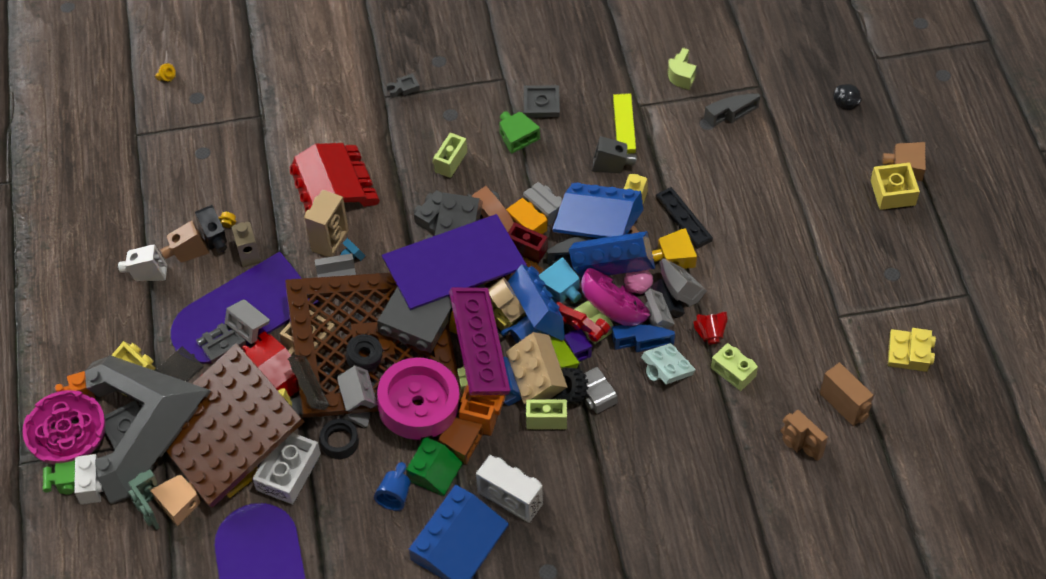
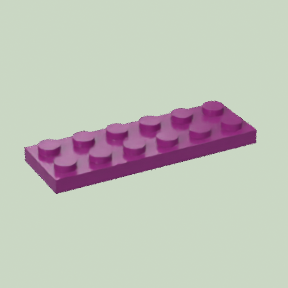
[449,287,510,395]

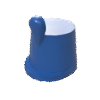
[500,313,547,343]
[374,462,411,511]

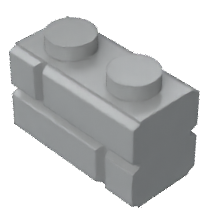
[523,182,563,225]

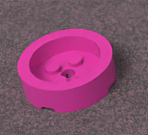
[377,358,459,440]

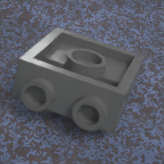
[414,190,443,235]

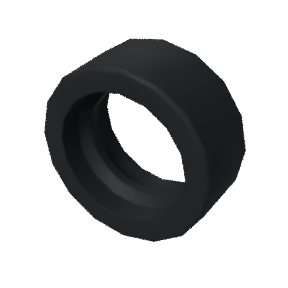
[319,419,359,459]

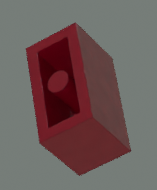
[508,222,548,263]

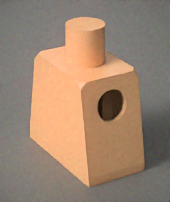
[150,475,201,526]

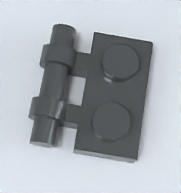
[196,323,247,364]

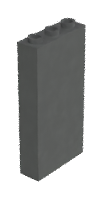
[377,234,453,353]

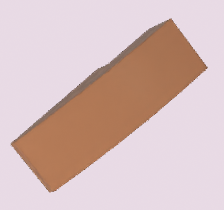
[471,186,514,232]

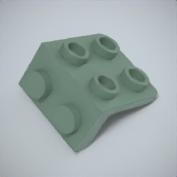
[128,470,160,530]

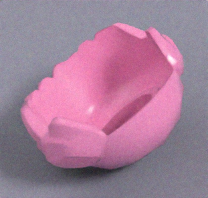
[624,270,653,294]

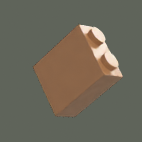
[820,362,874,426]

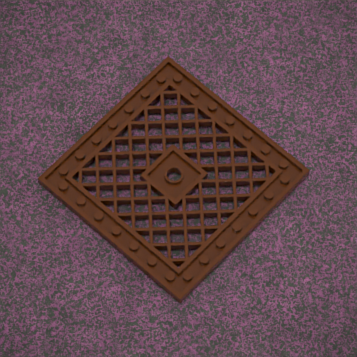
[285,273,462,418]

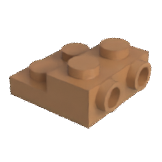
[780,410,828,461]

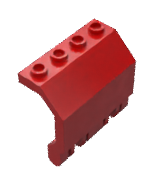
[289,143,380,213]
[200,331,299,397]

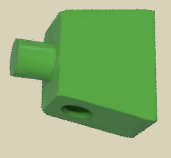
[499,111,540,154]

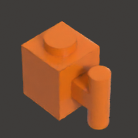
[55,371,96,399]

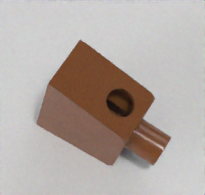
[437,418,483,465]

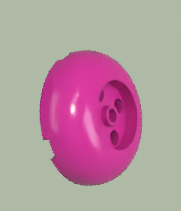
[581,268,650,326]
[23,390,106,465]

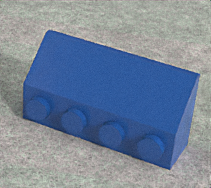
[569,231,655,280]
[508,264,565,341]

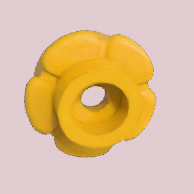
[219,212,236,228]

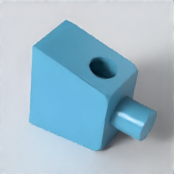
[539,257,582,303]

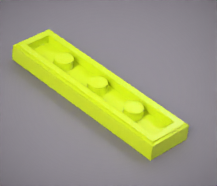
[613,94,636,153]

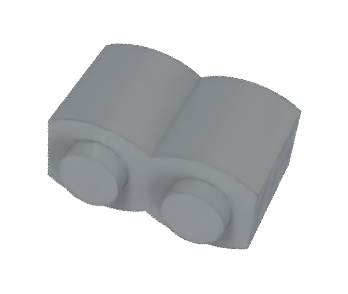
[584,367,617,414]

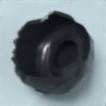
[833,84,861,110]

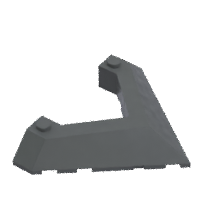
[85,355,211,504]

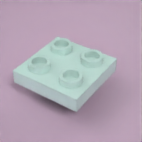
[641,343,696,384]

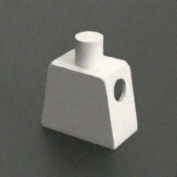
[118,245,167,281]

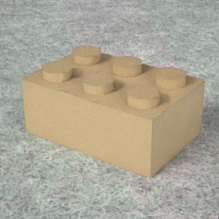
[304,190,349,257]
[506,332,567,404]

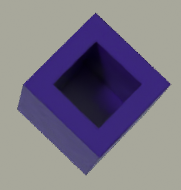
[564,329,592,362]

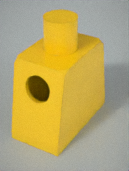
[652,228,697,269]

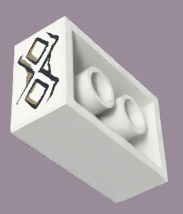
[253,433,321,504]
[476,455,543,523]

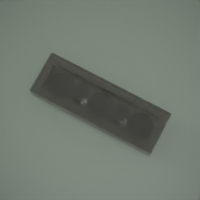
[288,354,330,410]

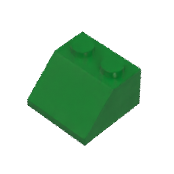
[406,437,463,496]

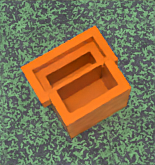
[459,385,505,436]

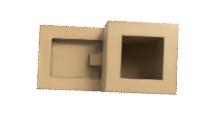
[488,277,525,322]

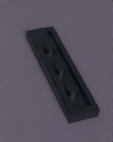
[656,187,713,249]

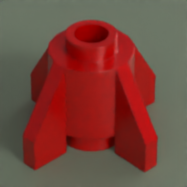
[693,312,728,345]

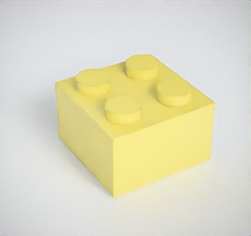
[870,163,920,210]

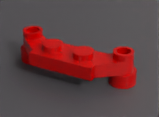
[556,302,611,342]

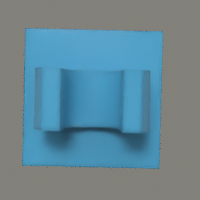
[340,238,366,261]

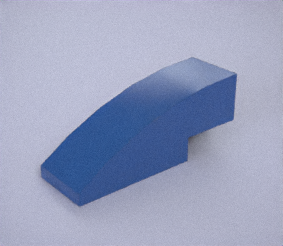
[612,325,675,352]

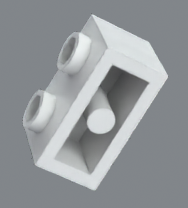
[75,454,103,504]

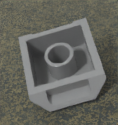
[659,258,707,306]

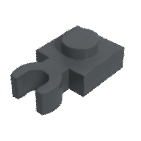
[386,73,420,97]

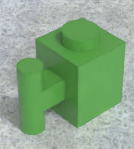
[43,460,75,494]

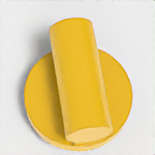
[155,63,176,81]

